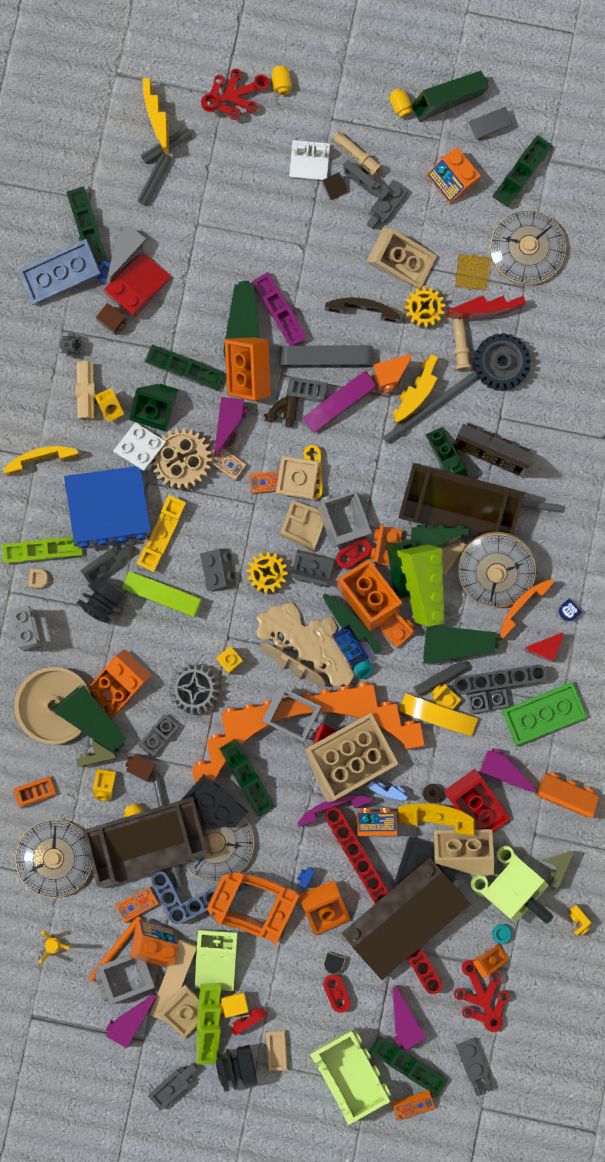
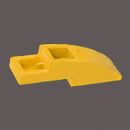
[392,354,438,425]

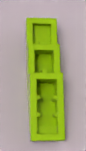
[1,537,83,564]
[122,571,202,618]
[196,983,221,1064]

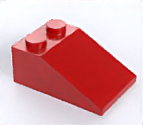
[104,252,172,319]
[444,769,511,833]

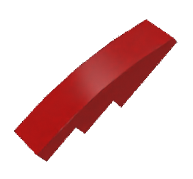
[446,295,526,319]

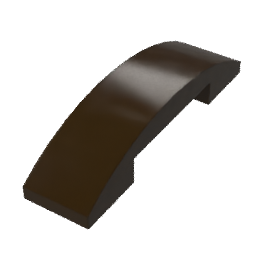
[325,297,400,324]

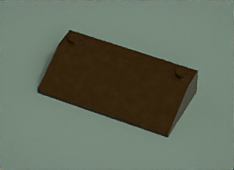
[398,462,525,538]
[83,797,213,888]
[341,857,471,981]

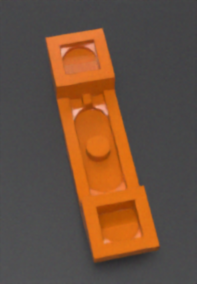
[499,579,554,640]

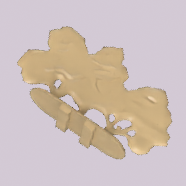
[256,602,362,687]

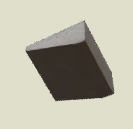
[322,172,347,200]

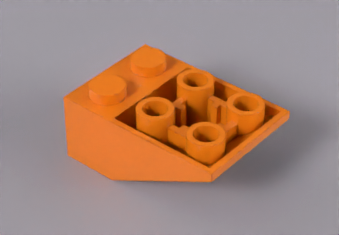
[88,649,152,719]

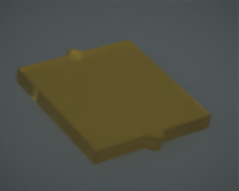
[455,254,490,291]

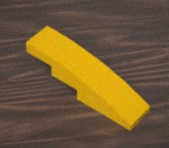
[142,78,169,155]

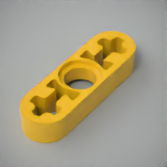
[304,445,322,501]

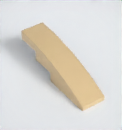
[150,939,197,1022]

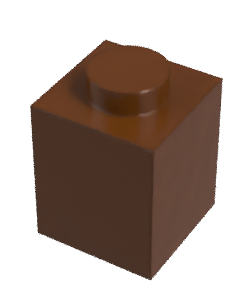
[96,303,127,335]
[125,754,156,782]

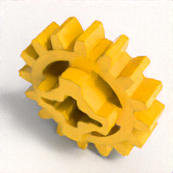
[404,286,445,328]
[246,552,288,594]

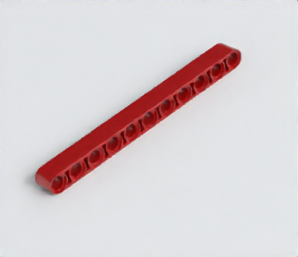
[324,807,442,994]

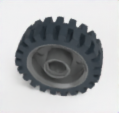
[474,333,531,391]

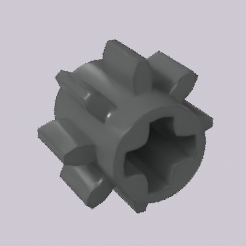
[59,333,83,357]

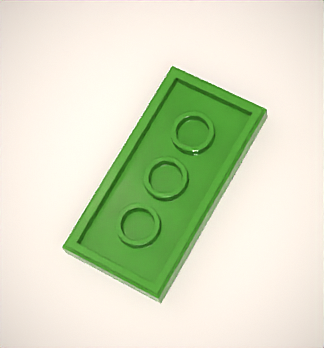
[501,682,587,746]

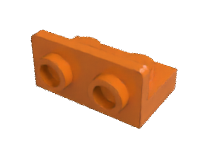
[370,525,402,567]
[378,609,414,648]

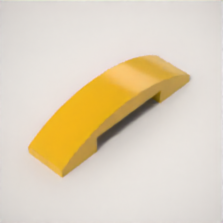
[3,446,80,476]
[137,495,186,572]
[399,693,478,736]
[398,803,475,836]

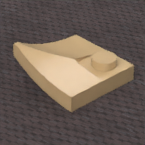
[279,500,323,552]

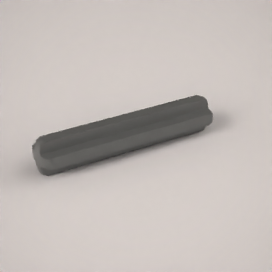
[141,127,192,164]
[138,153,171,206]
[414,660,467,696]

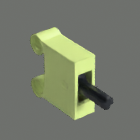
[471,846,554,924]

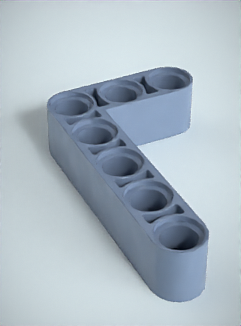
[151,871,254,924]

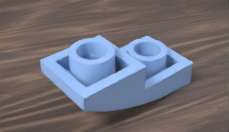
[367,780,407,800]

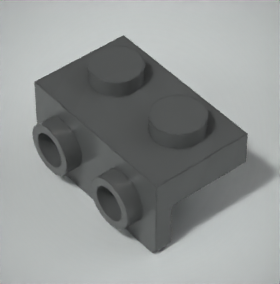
[200,548,236,591]
[291,550,335,586]

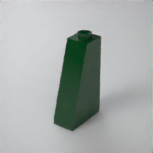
[412,71,489,122]
[223,281,260,358]
[422,625,499,665]
[51,685,127,751]

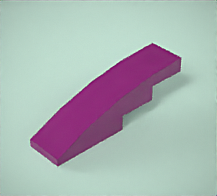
[251,272,307,346]
[303,371,377,433]

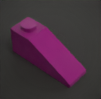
[214,397,247,457]
[479,748,536,793]
[392,986,426,1050]
[106,994,157,1048]

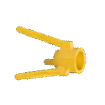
[39,931,70,964]

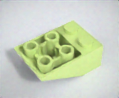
[195,929,238,991]

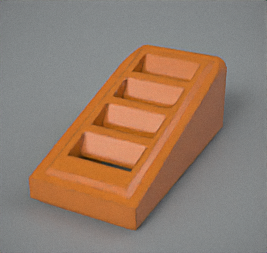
[12,776,57,808]

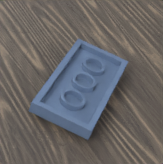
[18,239,102,305]

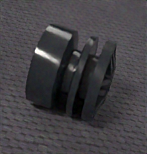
[76,575,128,625]
[216,1044,258,1092]

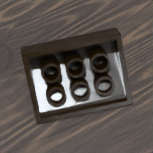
[453,423,533,477]

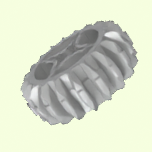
[168,663,220,715]

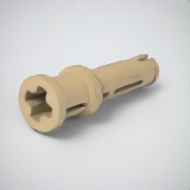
[331,131,383,177]
[453,318,472,371]

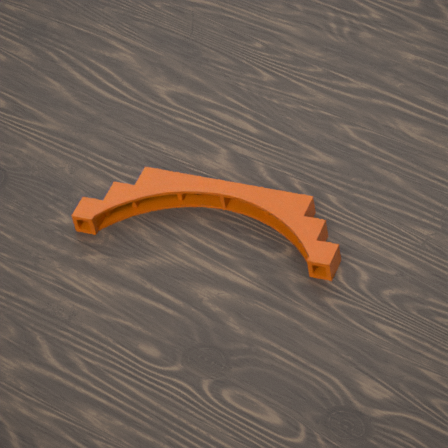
[192,682,425,783]

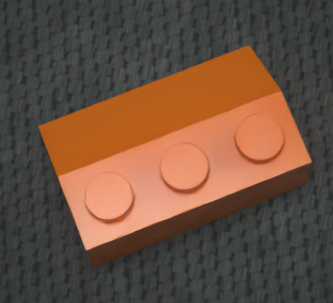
[225,337,271,401]
[337,559,402,632]
[535,772,599,818]

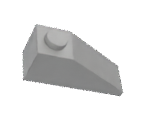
[106,225,146,284]

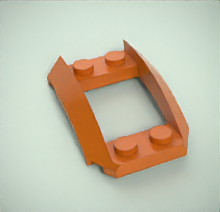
[207,872,300,945]

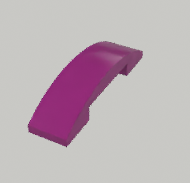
[297,795,372,827]

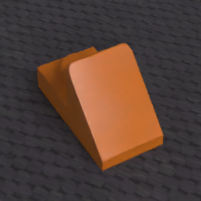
[473,943,509,979]

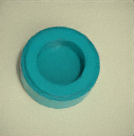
[353,661,373,679]
[492,924,512,944]

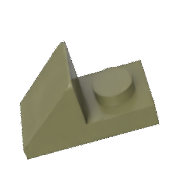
[76,740,117,767]
[543,851,574,888]

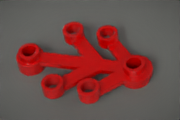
[201,68,269,120]
[454,960,509,1032]

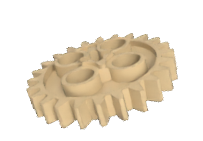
[151,428,213,490]

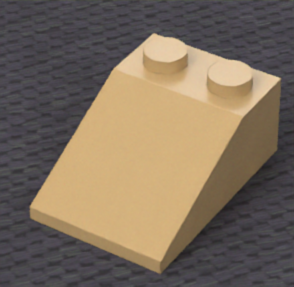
[366,228,437,289]
[434,829,494,875]

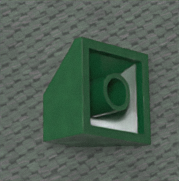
[129,384,178,431]

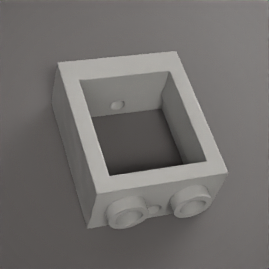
[317,490,372,548]
[9,605,42,651]
[262,686,323,742]
[94,954,155,1004]

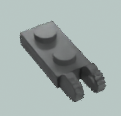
[455,1038,492,1096]

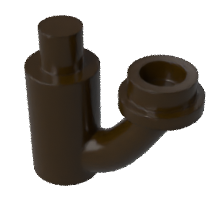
[264,396,299,428]

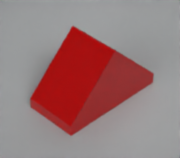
[525,633,563,662]

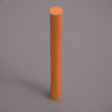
[88,915,143,981]

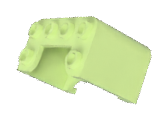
[310,1029,391,1125]

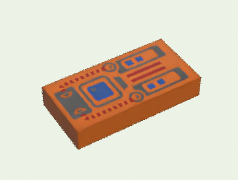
[250,471,279,494]
[115,887,159,923]
[392,1090,435,1121]

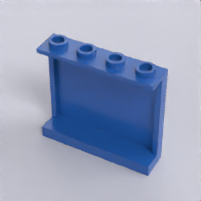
[64,466,151,549]

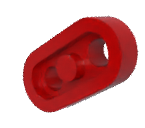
[336,539,371,569]
[323,974,350,1013]
[231,1007,268,1035]

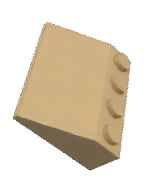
[305,713,398,802]

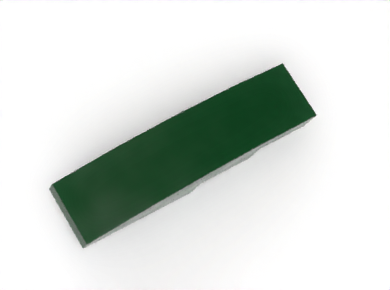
[492,135,552,207]
[66,186,107,263]
[144,344,225,391]
[322,593,382,654]
[219,739,275,817]
[369,1035,448,1096]

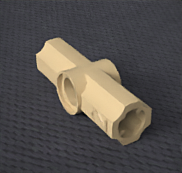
[75,361,96,420]

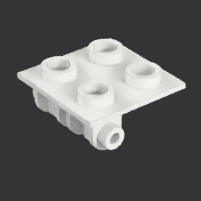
[289,140,330,180]
[113,423,166,471]

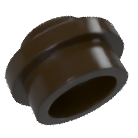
[423,784,442,803]

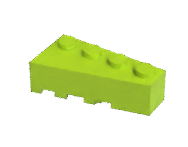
[397,545,444,627]

